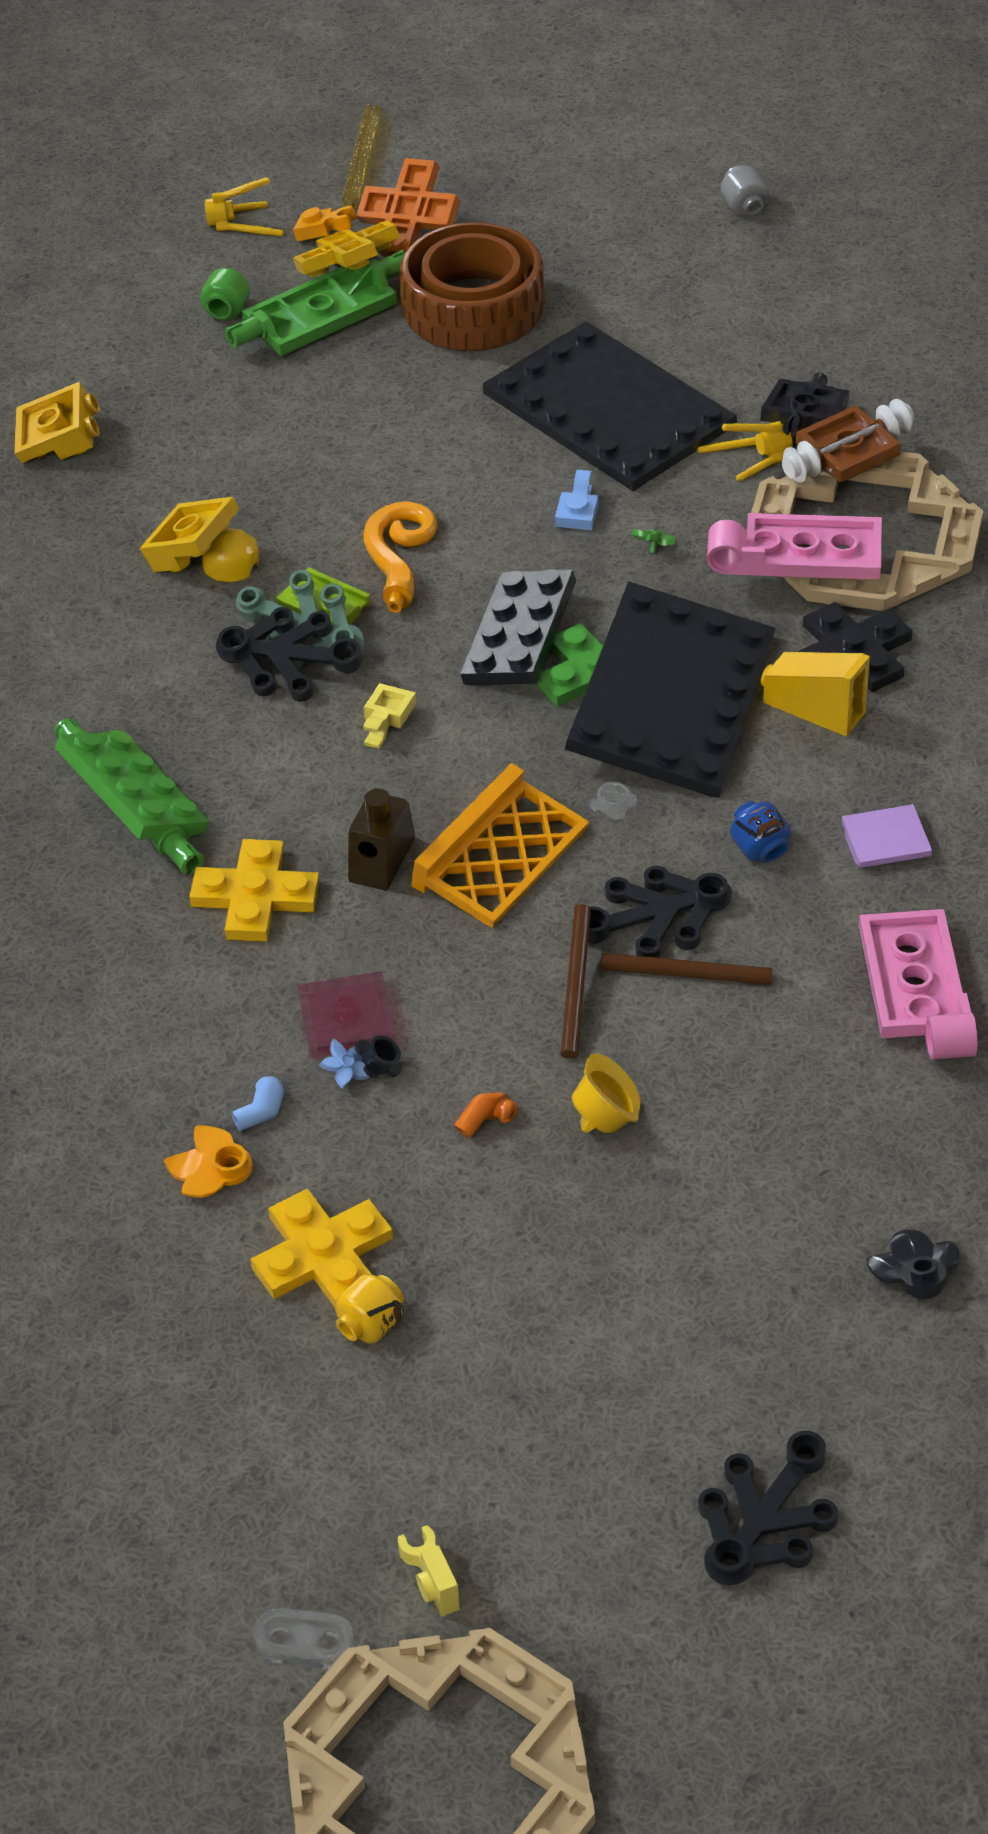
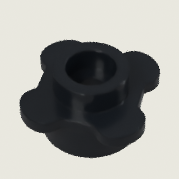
[355,1035,402,1078]

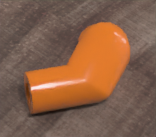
[453,1092,518,1139]

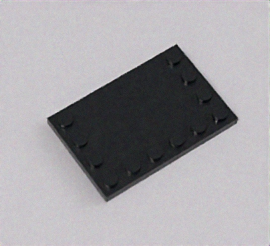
[483,321,737,491]
[564,581,776,798]

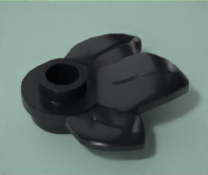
[866,1229,960,1299]

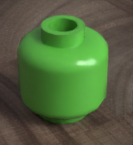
[200,268,250,320]

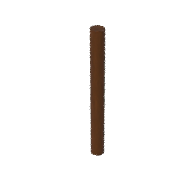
[561,904,591,1058]
[601,953,772,985]

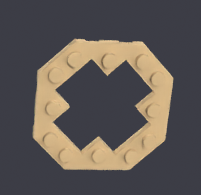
[746,452,983,611]
[283,1628,595,1834]

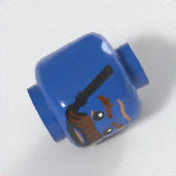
[730,801,791,863]

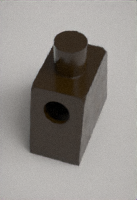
[348,788,415,891]

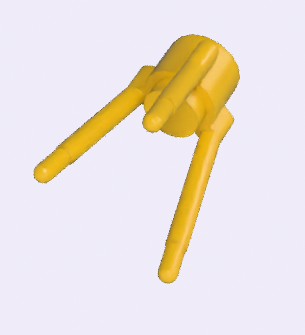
[205,177,285,236]
[697,421,793,481]

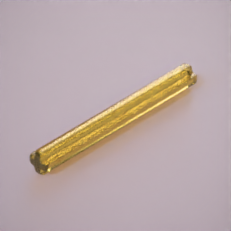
[341,104,382,210]

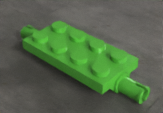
[225,250,405,356]
[55,718,210,874]

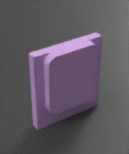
[841,804,932,868]

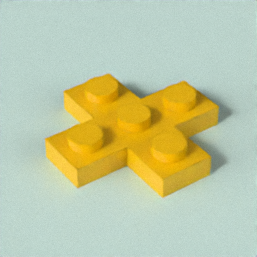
[293,220,400,277]
[189,839,320,942]
[250,1188,393,1307]

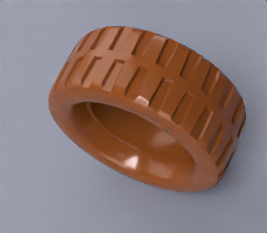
[400,222,545,351]

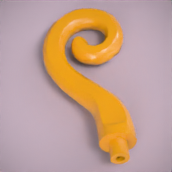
[363,501,437,613]

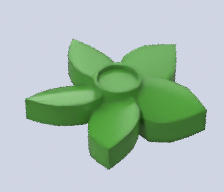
[632,529,676,553]

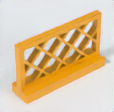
[411,763,589,928]

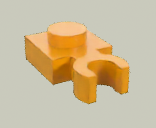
[293,206,357,242]

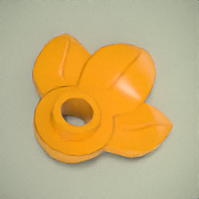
[164,1125,253,1198]

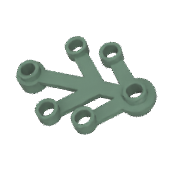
[236,570,365,669]

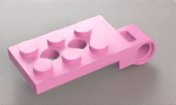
[706,513,882,580]
[859,909,977,1060]

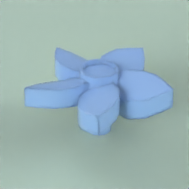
[319,1038,369,1088]

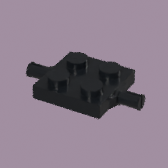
[760,372,850,436]

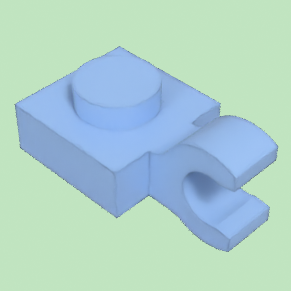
[555,469,599,531]

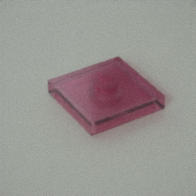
[297,971,396,1058]

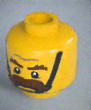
[335,1274,404,1344]

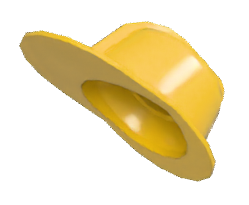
[571,1053,641,1134]

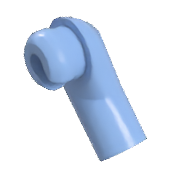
[232,1076,284,1132]

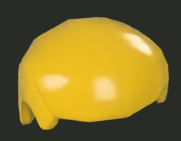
[202,528,260,582]

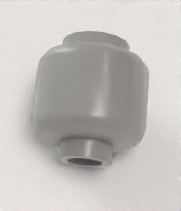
[720,165,770,215]

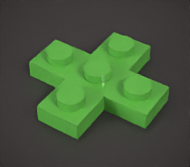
[536,623,604,707]

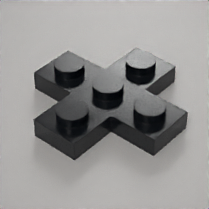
[797,602,913,692]

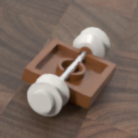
[782,399,914,483]

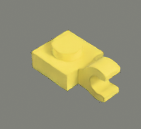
[363,683,416,749]
[398,1525,460,1617]

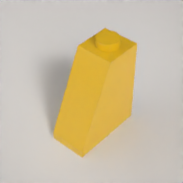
[761,652,870,737]

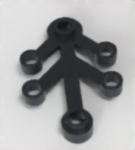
[216,607,363,702]
[588,866,732,958]
[698,1431,838,1585]

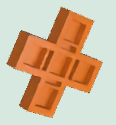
[356,158,461,256]

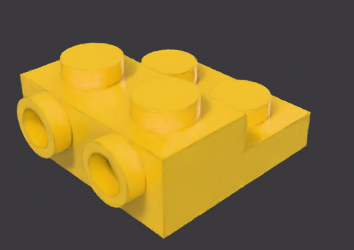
[15,382,100,463]
[139,497,240,573]

